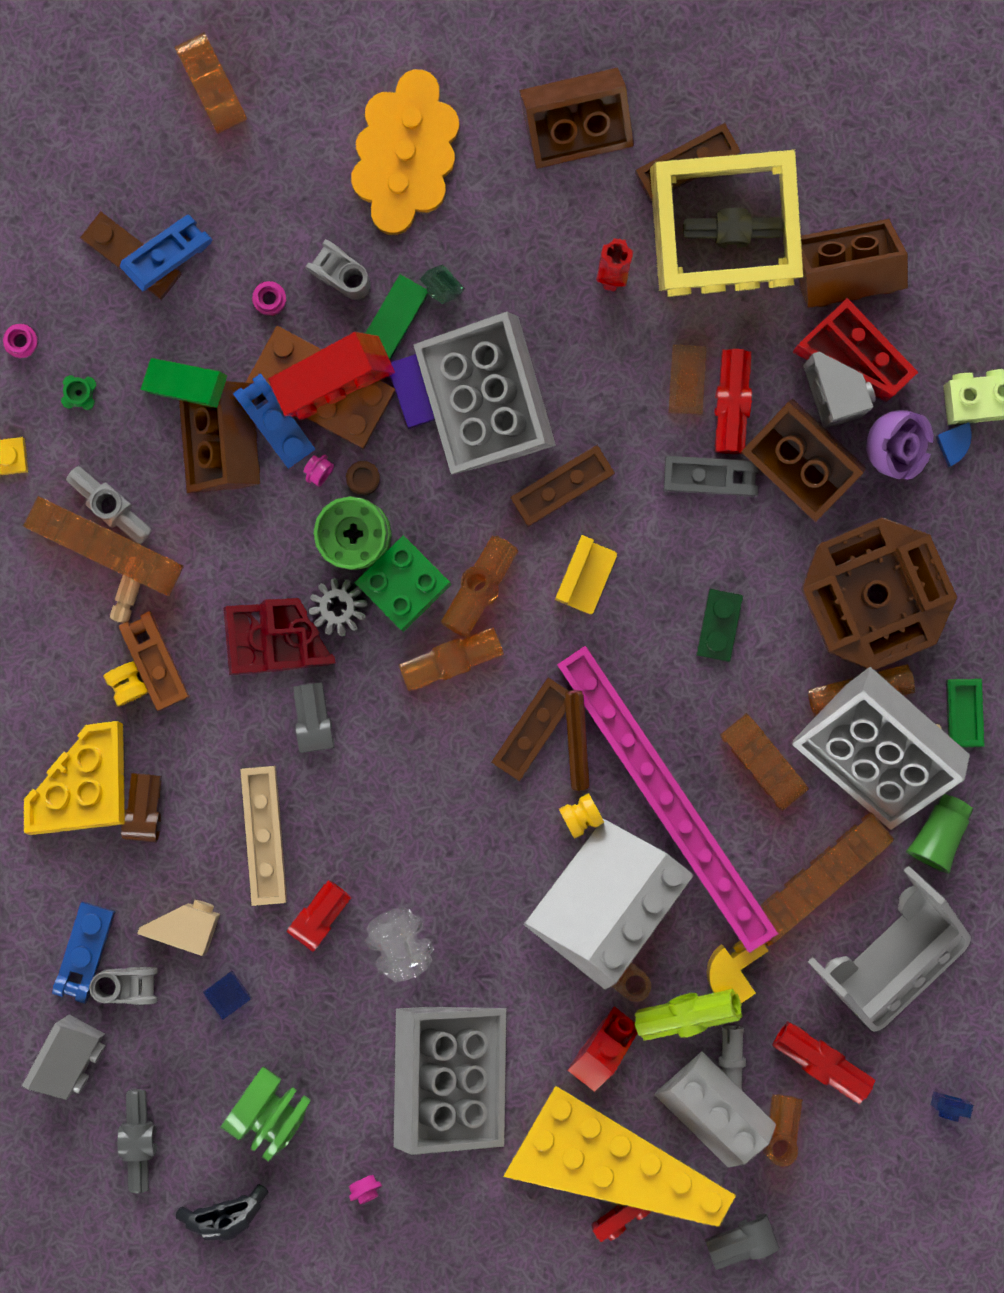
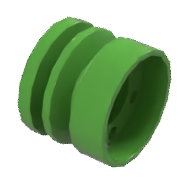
[314,496,392,570]
[220,1066,311,1162]

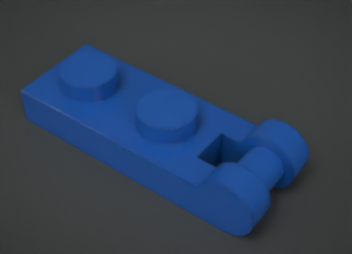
[120,214,213,291]
[233,373,315,469]
[52,902,115,1004]

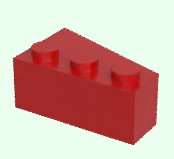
[793,298,918,402]
[268,332,395,420]

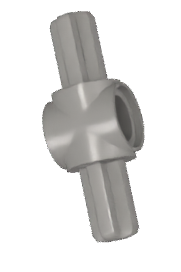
[66,466,152,544]

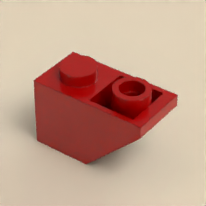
[567,1006,638,1092]

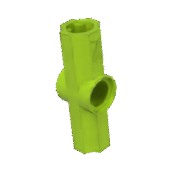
[635,989,742,1041]

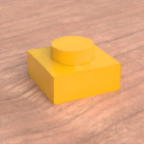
[0,437,28,475]

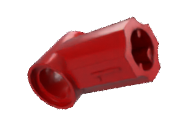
[286,880,352,952]

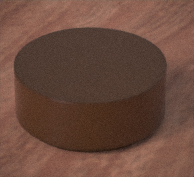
[346,461,380,496]

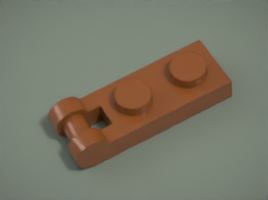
[119,611,190,711]

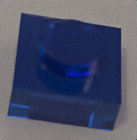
[203,971,252,1020]
[930,1091,974,1121]

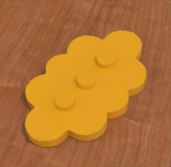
[351,69,459,235]

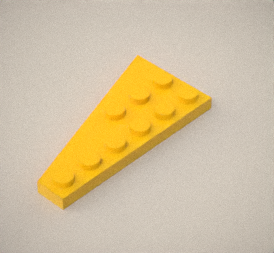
[503,1086,736,1227]

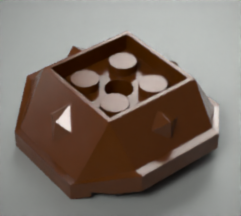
[801,518,957,670]

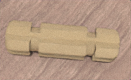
[110,557,146,623]

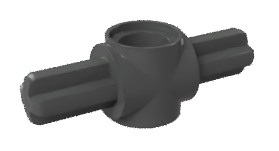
[683,208,784,248]
[117,1089,157,1193]

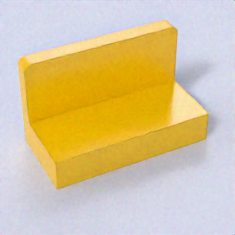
[555,535,617,614]

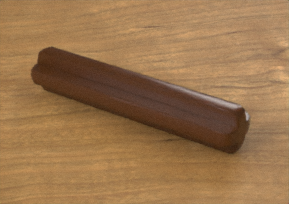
[565,690,590,791]

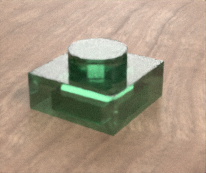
[420,264,465,304]

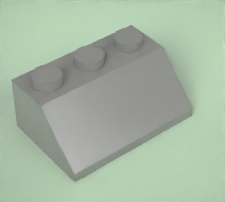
[654,1051,776,1167]

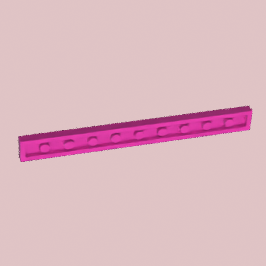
[557,646,778,953]

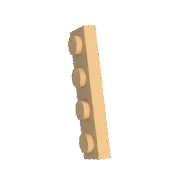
[240,766,287,906]

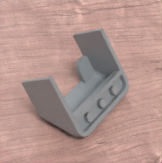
[808,866,971,1031]

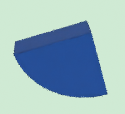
[935,422,972,467]

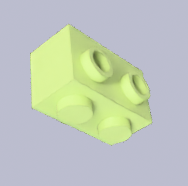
[943,369,1004,425]

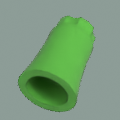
[906,794,973,874]

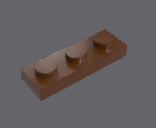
[635,123,741,202]
[80,211,182,301]
[510,445,615,527]
[491,677,568,781]

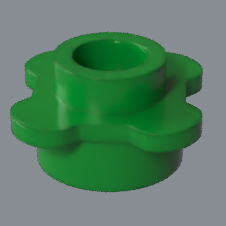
[61,375,97,410]

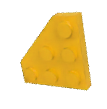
[24,721,125,835]

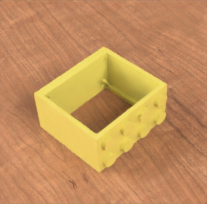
[650,150,803,297]

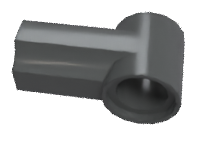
[293,683,335,753]
[705,1214,779,1270]

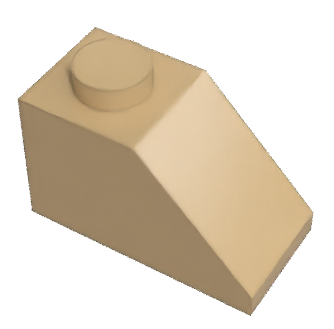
[137,900,220,956]

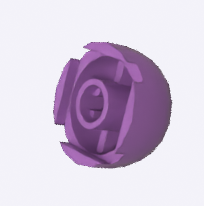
[866,410,934,480]

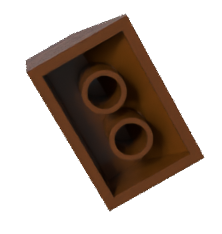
[519,67,634,169]
[798,219,908,308]
[179,381,260,493]
[741,398,867,522]

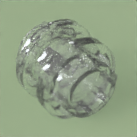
[365,907,434,982]

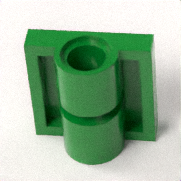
[355,535,452,632]

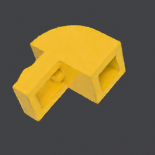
[707,940,769,1003]

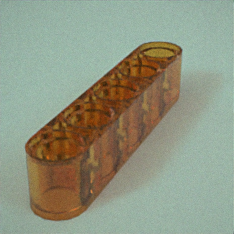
[23,496,184,597]
[760,812,894,947]

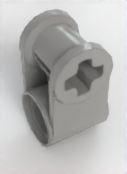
[305,239,371,300]
[89,967,157,1005]

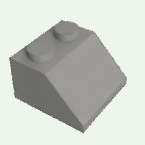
[803,352,875,429]
[22,1014,106,1100]

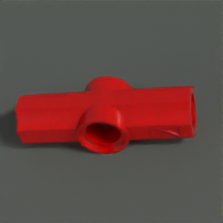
[596,238,633,291]
[714,349,752,454]
[772,1021,876,1105]

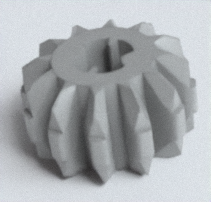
[309,578,367,636]

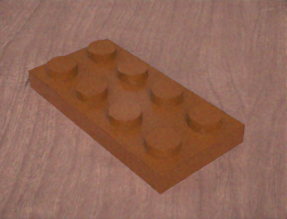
[246,326,396,450]

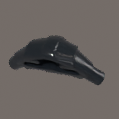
[176,1184,269,1241]

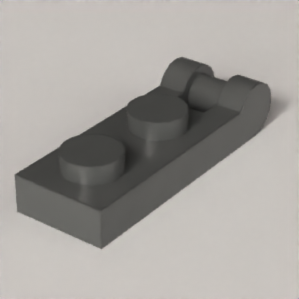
[663,456,760,497]

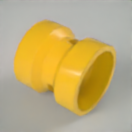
[103,661,149,707]
[559,793,604,839]

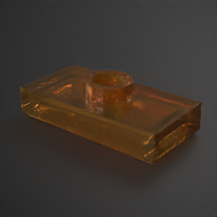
[668,344,706,415]

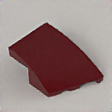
[223,598,335,675]

